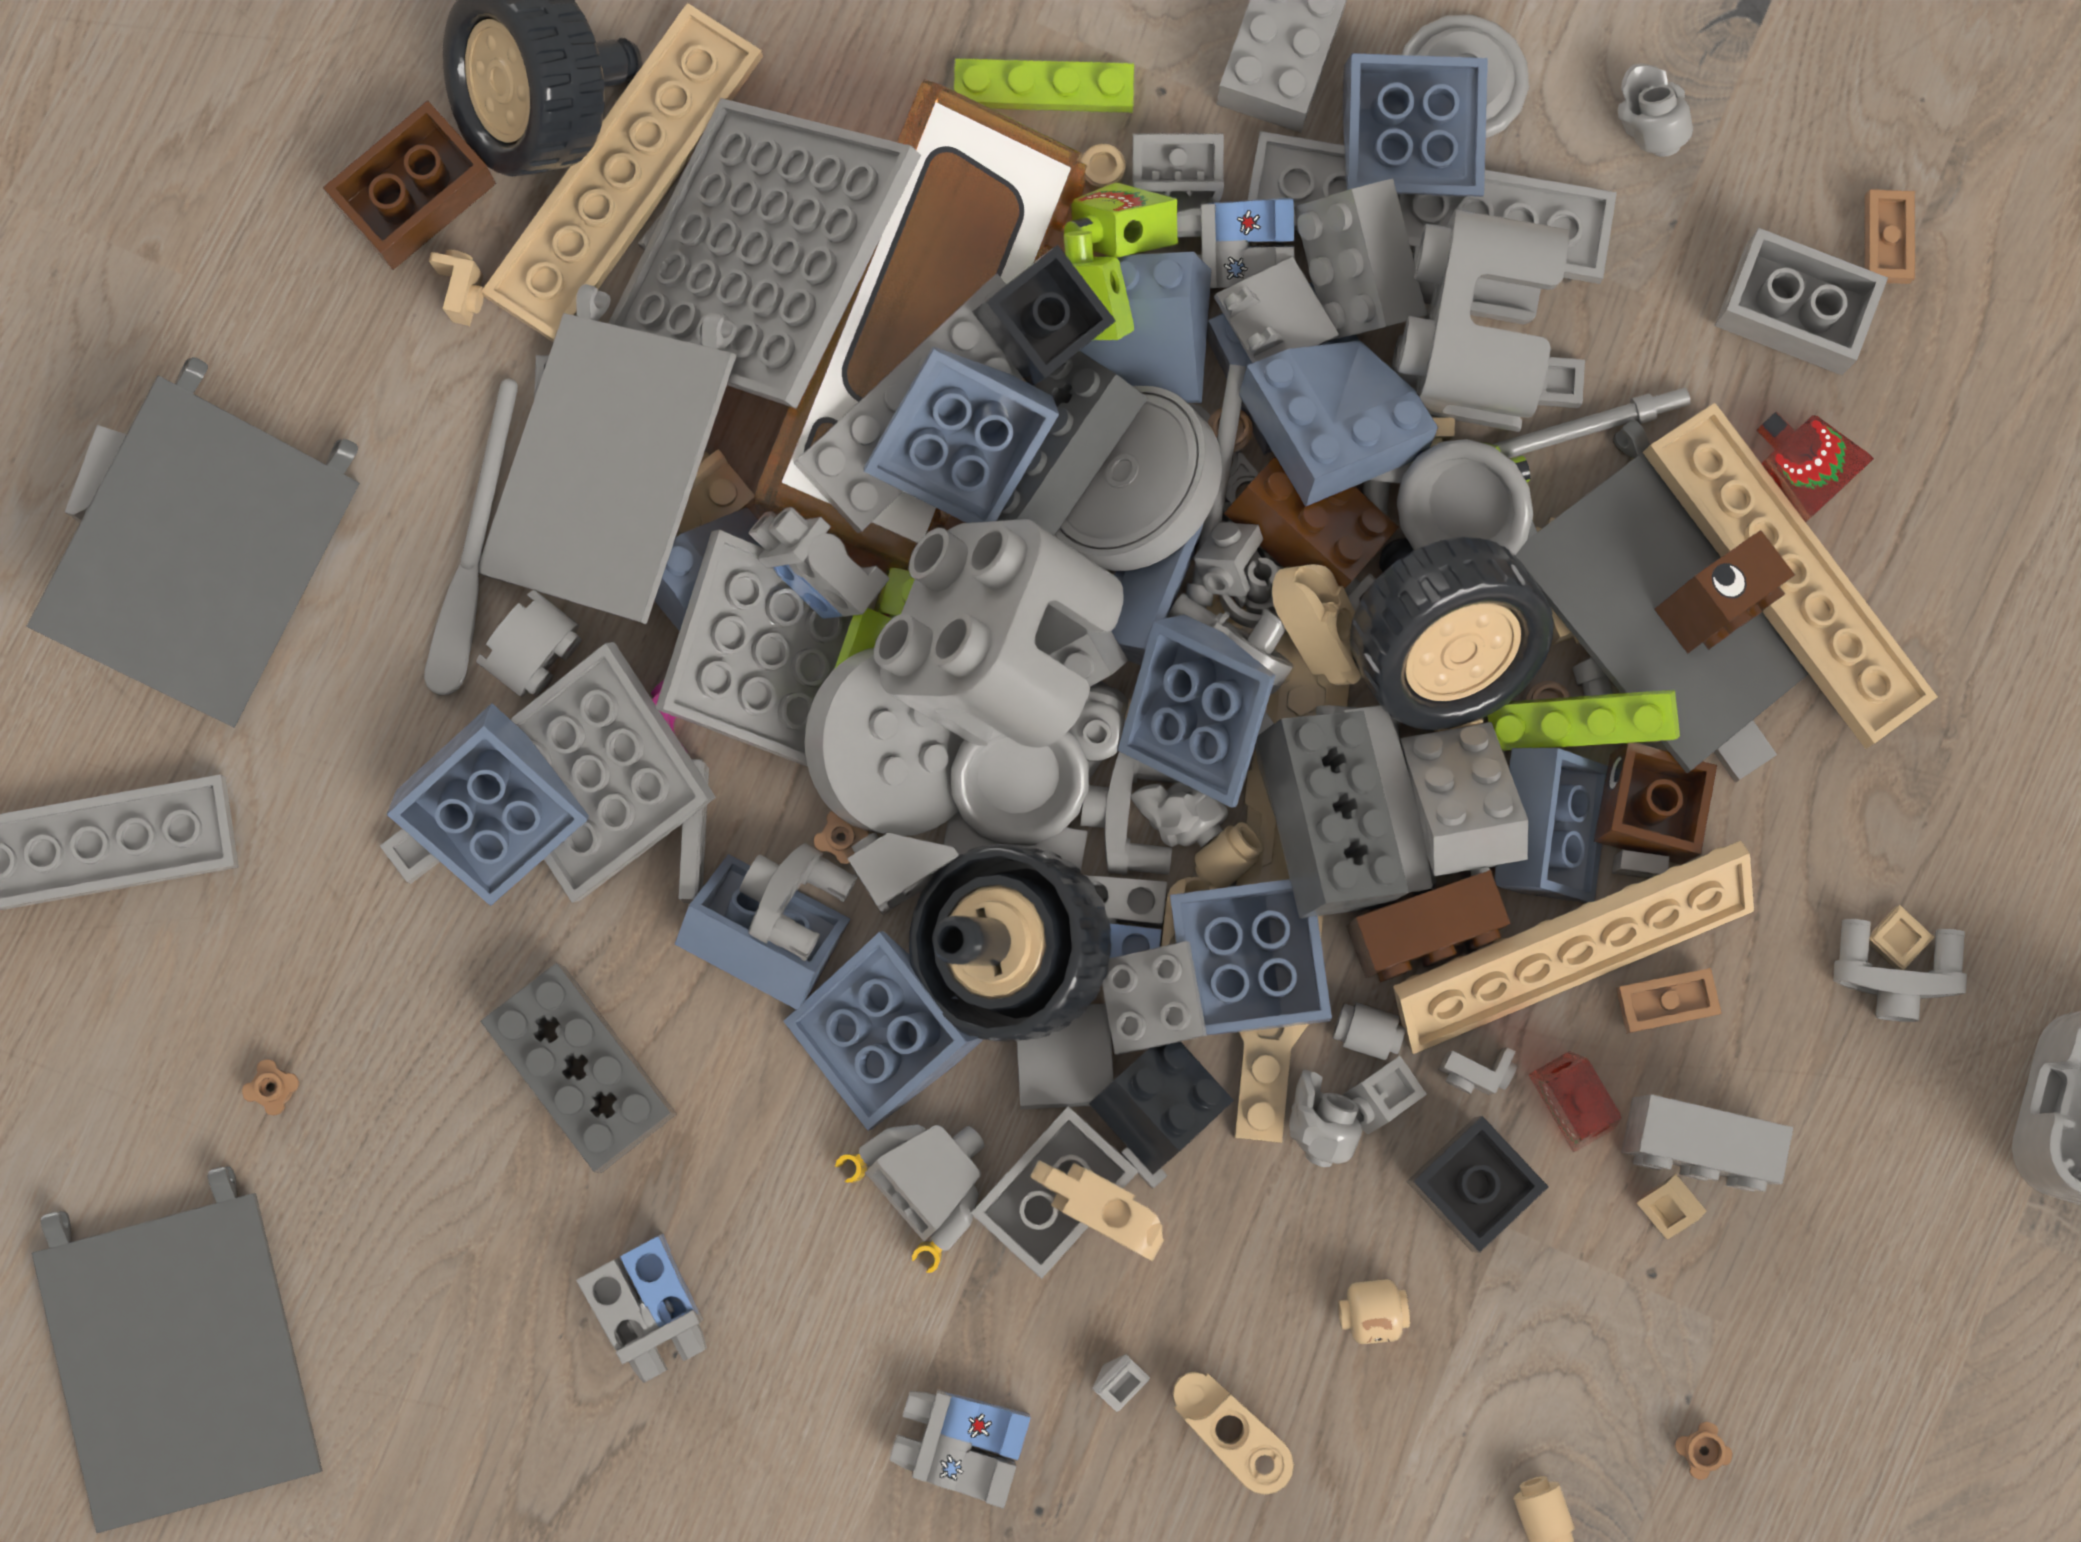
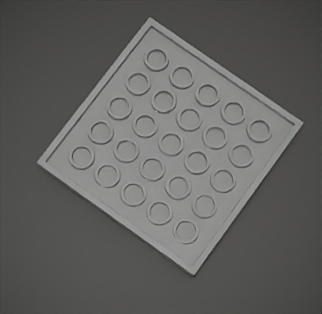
[608,98,921,408]

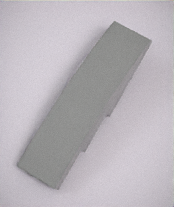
[1340,705,1433,892]

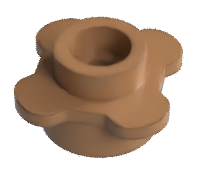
[814,811,869,864]
[242,1059,299,1115]
[1675,1422,1733,1480]

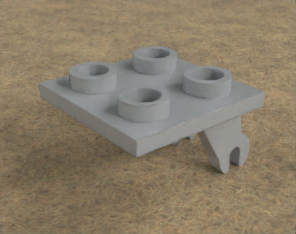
[1214,256,1339,363]
[1102,941,1207,1055]

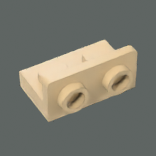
[676,449,757,537]

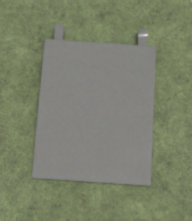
[478,284,737,624]

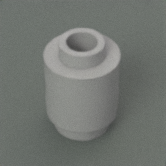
[1332,1002,1405,1060]

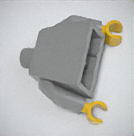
[835,1124,985,1273]

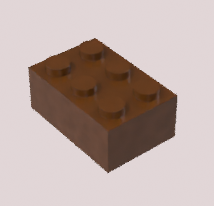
[322,100,496,270]
[1224,456,1399,589]
[1346,870,1511,983]

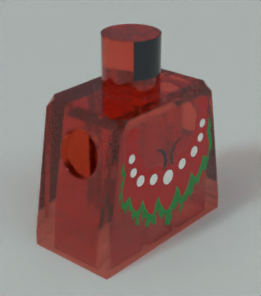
[1756,411,1874,522]
[1528,1051,1622,1152]

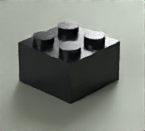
[972,245,1116,385]
[1089,1041,1234,1175]
[1406,1116,1549,1253]

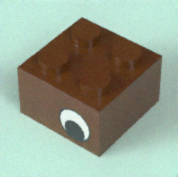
[1654,530,1795,654]
[1594,742,1717,865]

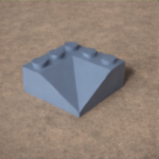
[1239,341,1438,506]

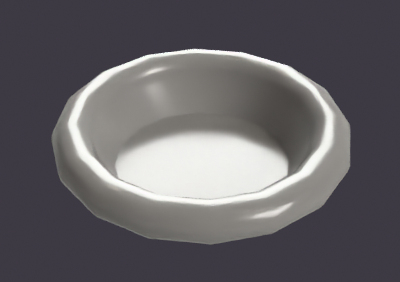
[1401,15,1529,139]
[1397,439,1534,555]
[951,729,1089,845]

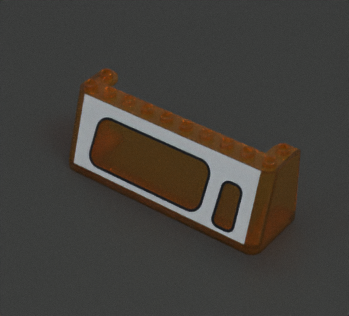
[754,79,1087,574]

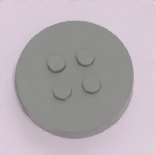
[1055,386,1222,571]
[805,647,965,836]

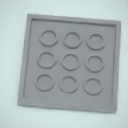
[655,530,878,767]
[510,642,716,903]

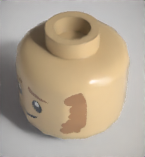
[1338,1279,1410,1344]

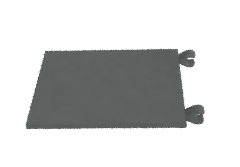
[26,357,360,728]
[1515,420,1809,773]
[32,1166,323,1534]

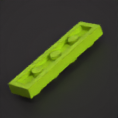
[954,59,1134,113]
[1488,690,1680,751]

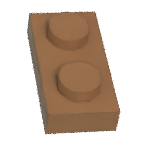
[1865,189,1915,284]
[1616,968,1722,1034]

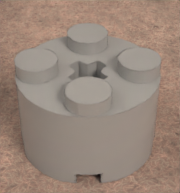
[476,590,582,697]

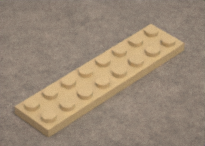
[481,3,763,343]
[1643,403,1938,749]
[1393,841,1754,1054]

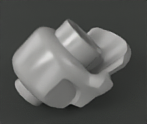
[1618,63,1693,157]
[1069,681,1128,761]
[1131,782,1228,848]
[1289,1070,1362,1167]

